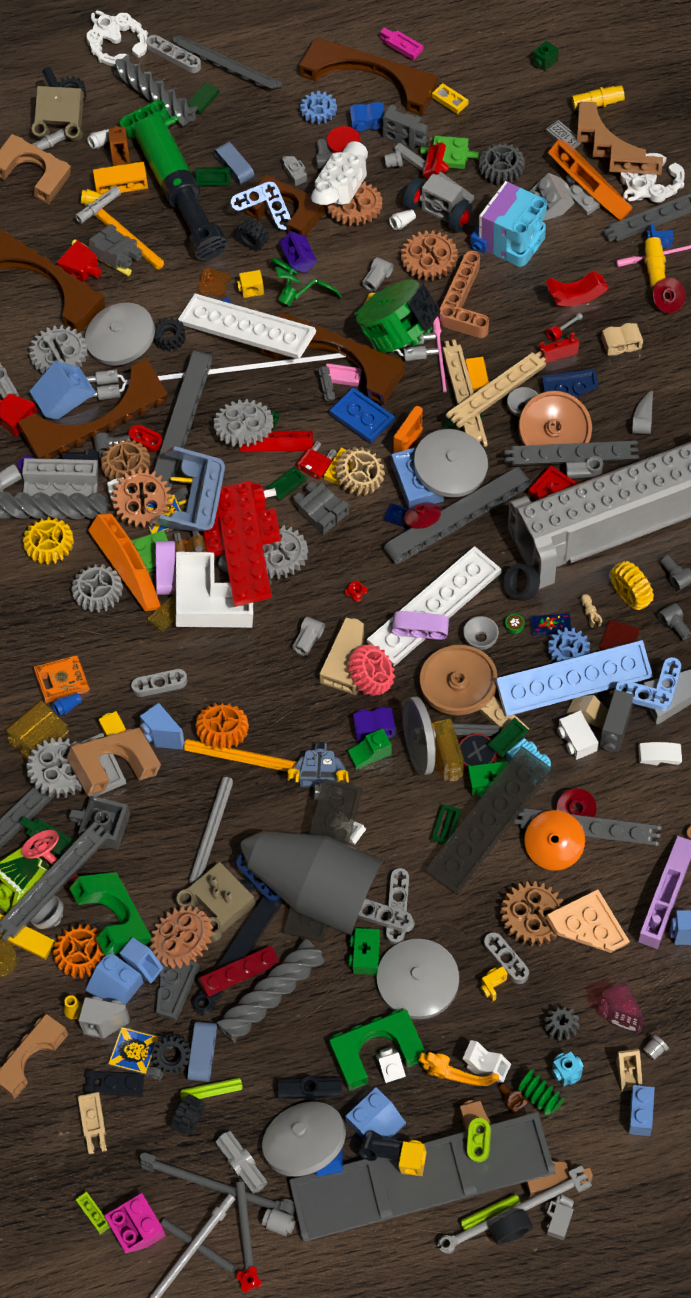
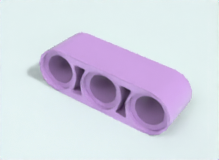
[156,541,176,595]
[392,611,449,640]

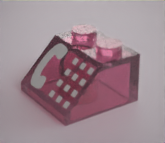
[599,982,644,1034]

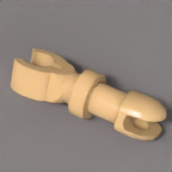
[581,594,602,628]

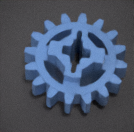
[300,91,337,124]
[548,628,590,663]

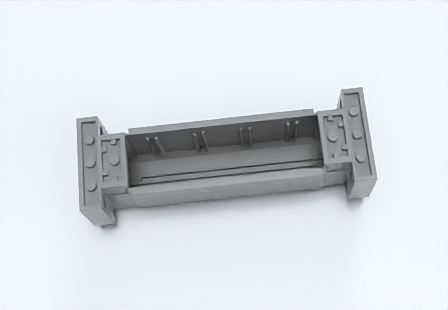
[508,442,691,589]

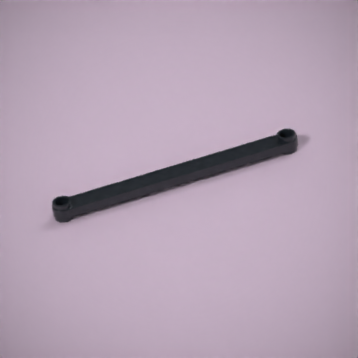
[194,831,318,1016]

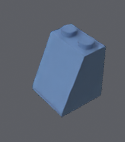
[30,361,96,420]

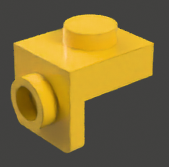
[480,966,507,1002]

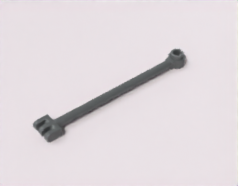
[140,1153,294,1215]

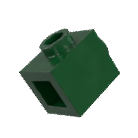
[532,40,559,72]

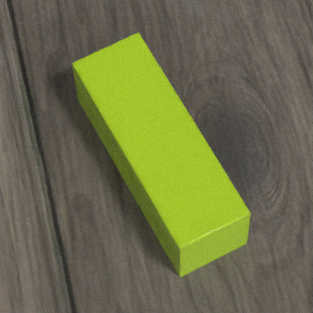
[76,1192,110,1235]

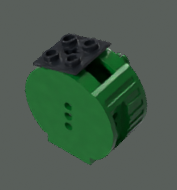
[354,279,441,353]

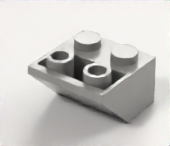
[529,173,575,221]
[79,997,130,1038]

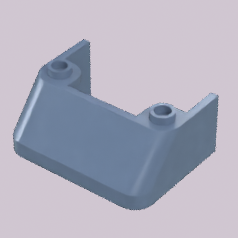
[151,446,225,531]

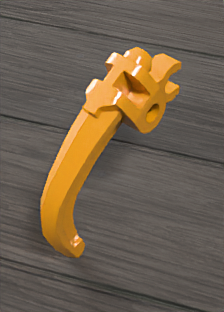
[419,1052,499,1086]

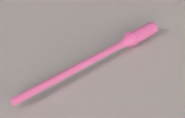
[616,245,691,267]
[433,315,447,392]

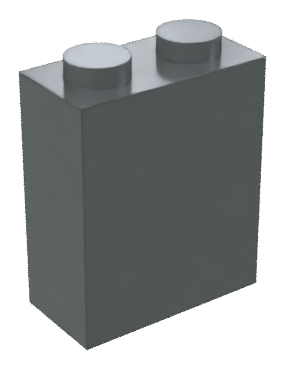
[600,689,634,752]

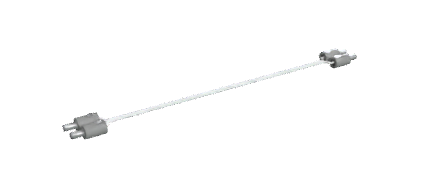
[86,333,439,400]

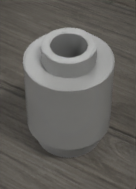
[262,1208,296,1236]

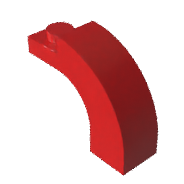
[546,270,609,307]

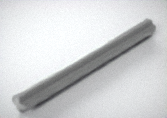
[395,143,474,204]
[189,777,233,884]

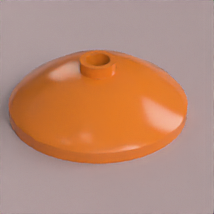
[525,810,585,871]

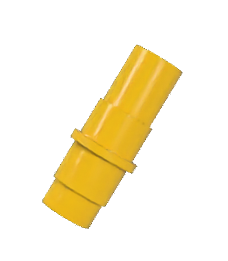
[571,85,625,111]
[645,237,666,291]

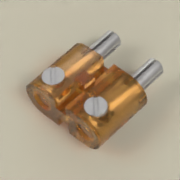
[174,531,207,558]

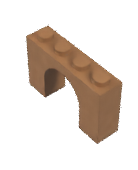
[0,134,71,204]
[67,728,161,796]

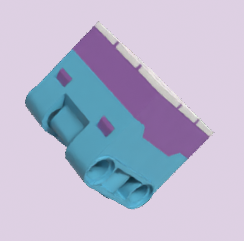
[479,181,547,267]

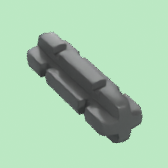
[319,366,336,401]

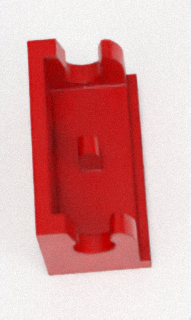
[538,333,579,364]

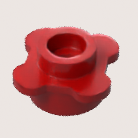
[345,581,367,602]
[237,1267,262,1293]

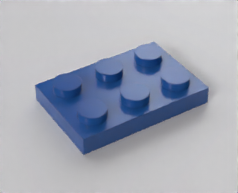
[330,387,395,443]

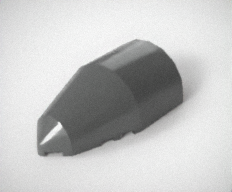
[241,830,384,935]

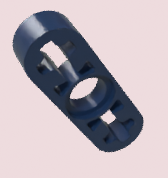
[237,854,280,902]

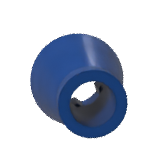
[52,692,82,717]

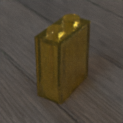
[6,701,70,760]
[432,718,464,781]

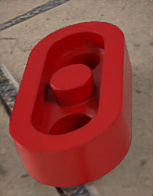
[129,425,163,452]

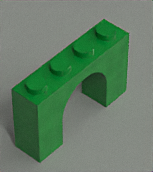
[70,872,152,955]
[329,1009,426,1091]

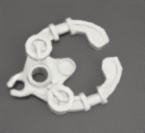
[86,10,148,67]
[620,153,685,203]

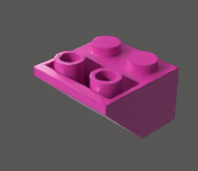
[105,1193,166,1253]

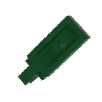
[20,816,74,857]

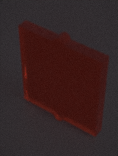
[600,620,640,650]

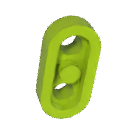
[467,1118,491,1163]

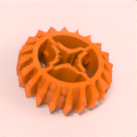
[196,702,249,750]
[53,924,106,979]

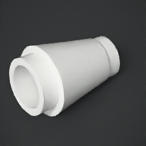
[87,129,109,149]
[389,210,416,230]

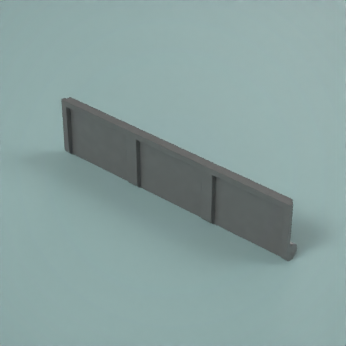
[290,1112,555,1242]

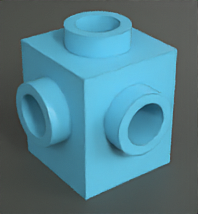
[552,1052,583,1087]

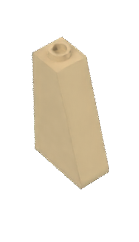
[320,617,364,695]

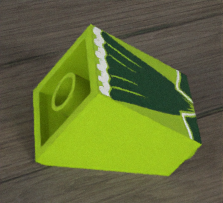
[0,848,51,914]

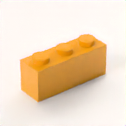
[93,162,148,194]

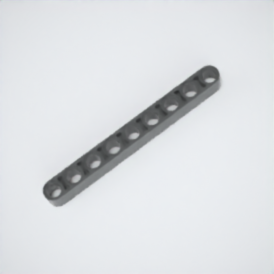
[150,351,212,494]
[384,467,531,564]

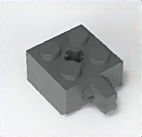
[69,797,130,850]

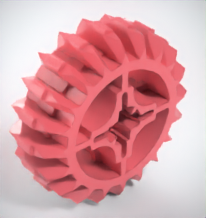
[347,644,395,696]

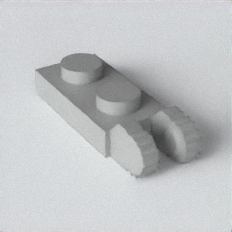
[562,174,601,216]

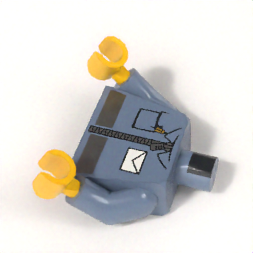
[287,742,349,787]

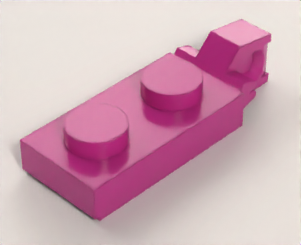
[380,28,424,60]

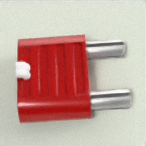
[296,441,337,480]

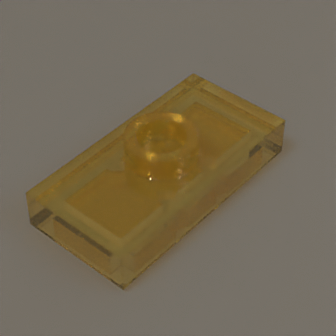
[147,594,176,633]

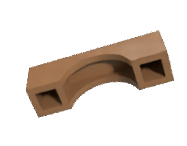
[0,1014,68,1099]

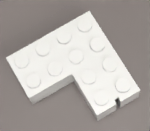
[176,552,253,628]

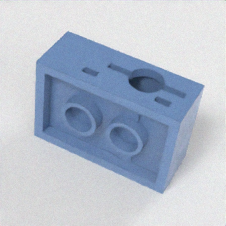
[391,447,444,509]

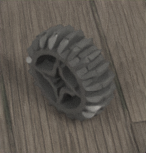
[479,143,525,186]

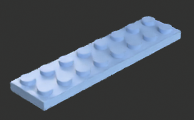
[495,640,653,716]

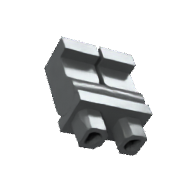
[383,105,428,149]
[89,224,142,269]
[293,481,349,535]

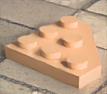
[546,890,630,953]

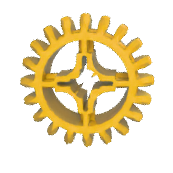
[23,516,74,565]
[610,561,654,610]

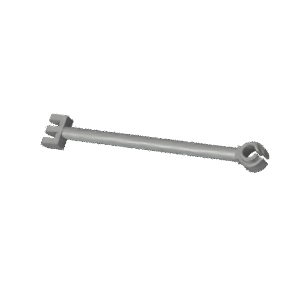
[438,1166,592,1254]

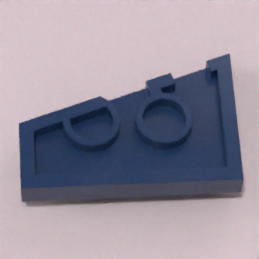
[542,369,599,398]

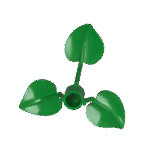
[271,258,342,306]

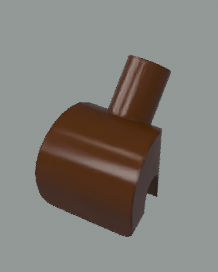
[499,1084,529,1114]

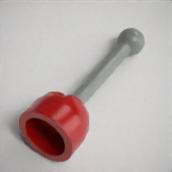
[546,313,583,342]

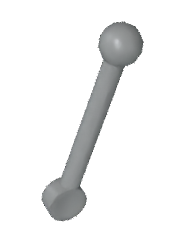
[43,335,64,363]

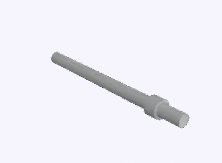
[149,1194,235,1298]

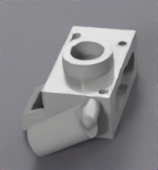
[282,156,307,186]
[547,1194,574,1241]

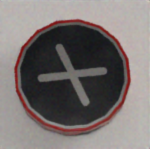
[458,734,496,769]

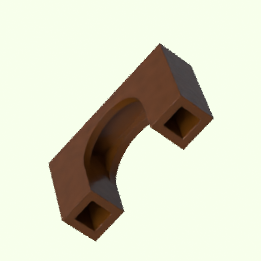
[244,175,324,237]

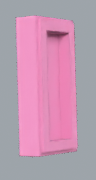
[326,363,362,387]

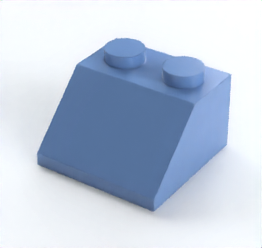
[140,703,185,750]
[86,954,144,1005]
[346,1087,406,1140]

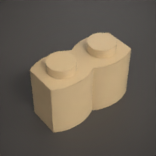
[601,323,643,356]

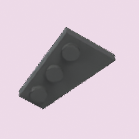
[156,960,200,1021]

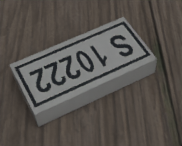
[546,120,582,149]

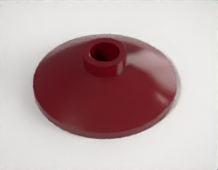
[652,277,686,313]
[404,502,441,529]
[557,788,597,817]

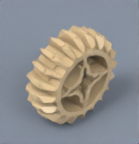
[335,446,385,496]

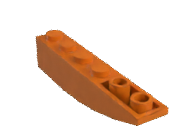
[548,139,633,221]
[88,513,161,611]

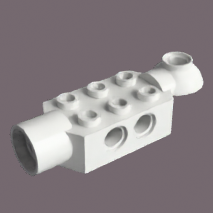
[311,141,368,205]

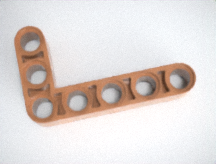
[439,251,489,338]

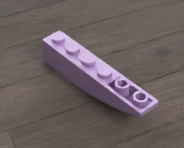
[639,836,691,949]

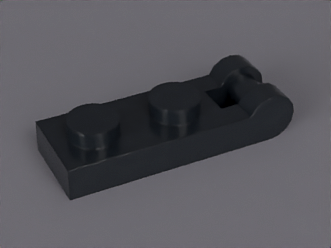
[84,1071,145,1097]

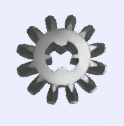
[544,1005,580,1041]

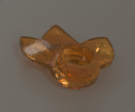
[198,268,232,297]

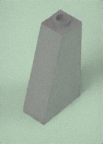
[643,669,691,725]

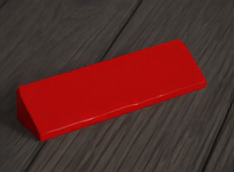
[240,431,313,452]

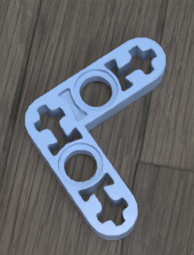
[230,182,291,231]
[616,658,681,711]

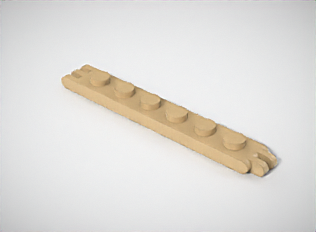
[442,339,488,447]
[446,351,546,428]

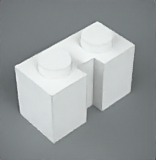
[557,711,598,760]

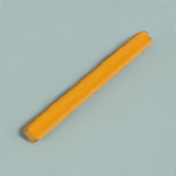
[96,209,164,269]
[184,739,297,772]

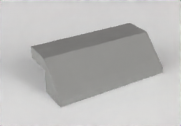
[22,458,98,497]

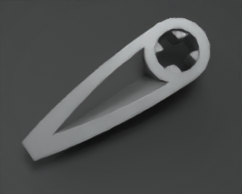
[632,391,653,434]

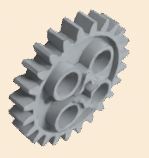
[29,325,88,374]
[214,399,273,447]
[263,525,308,579]
[27,737,82,798]

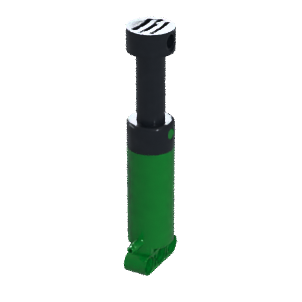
[120,100,227,261]

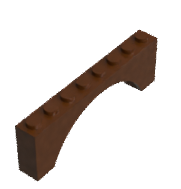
[299,37,438,116]
[0,229,105,334]
[260,312,406,405]
[18,358,168,459]

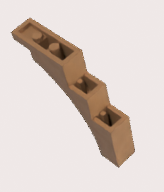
[577,101,663,175]
[460,1100,593,1198]

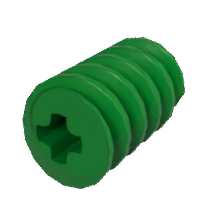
[518,1069,565,1116]

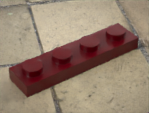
[198,945,280,998]

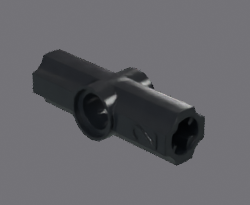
[278,1076,342,1101]

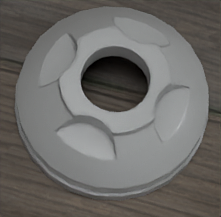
[507,387,539,417]
[464,616,499,650]
[31,896,63,929]

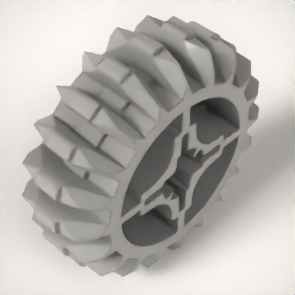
[72,563,123,613]

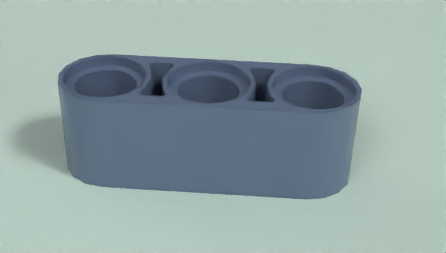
[214,142,255,185]
[188,1021,217,1082]

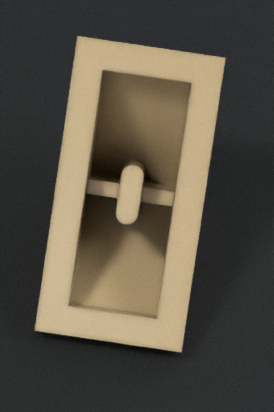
[567,695,609,729]
[616,1049,643,1092]

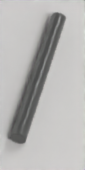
[236,1182,254,1271]
[161,1219,236,1273]

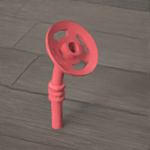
[22,830,79,882]

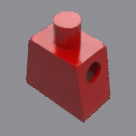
[57,240,102,282]
[0,394,37,437]

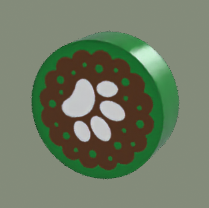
[505,614,525,634]

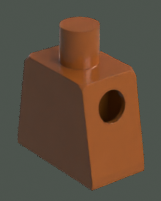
[109,126,130,166]

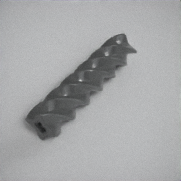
[114,54,198,126]
[0,492,108,520]
[217,939,325,1044]

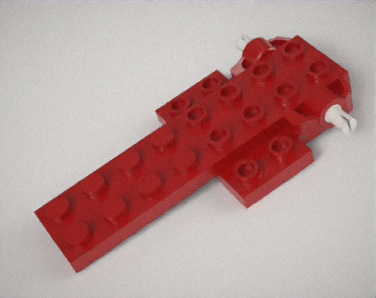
[204,480,282,607]

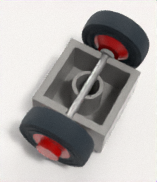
[403,174,472,232]

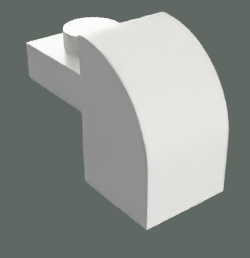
[463,1040,511,1082]

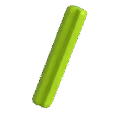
[180,1078,242,1101]
[461,1194,521,1231]

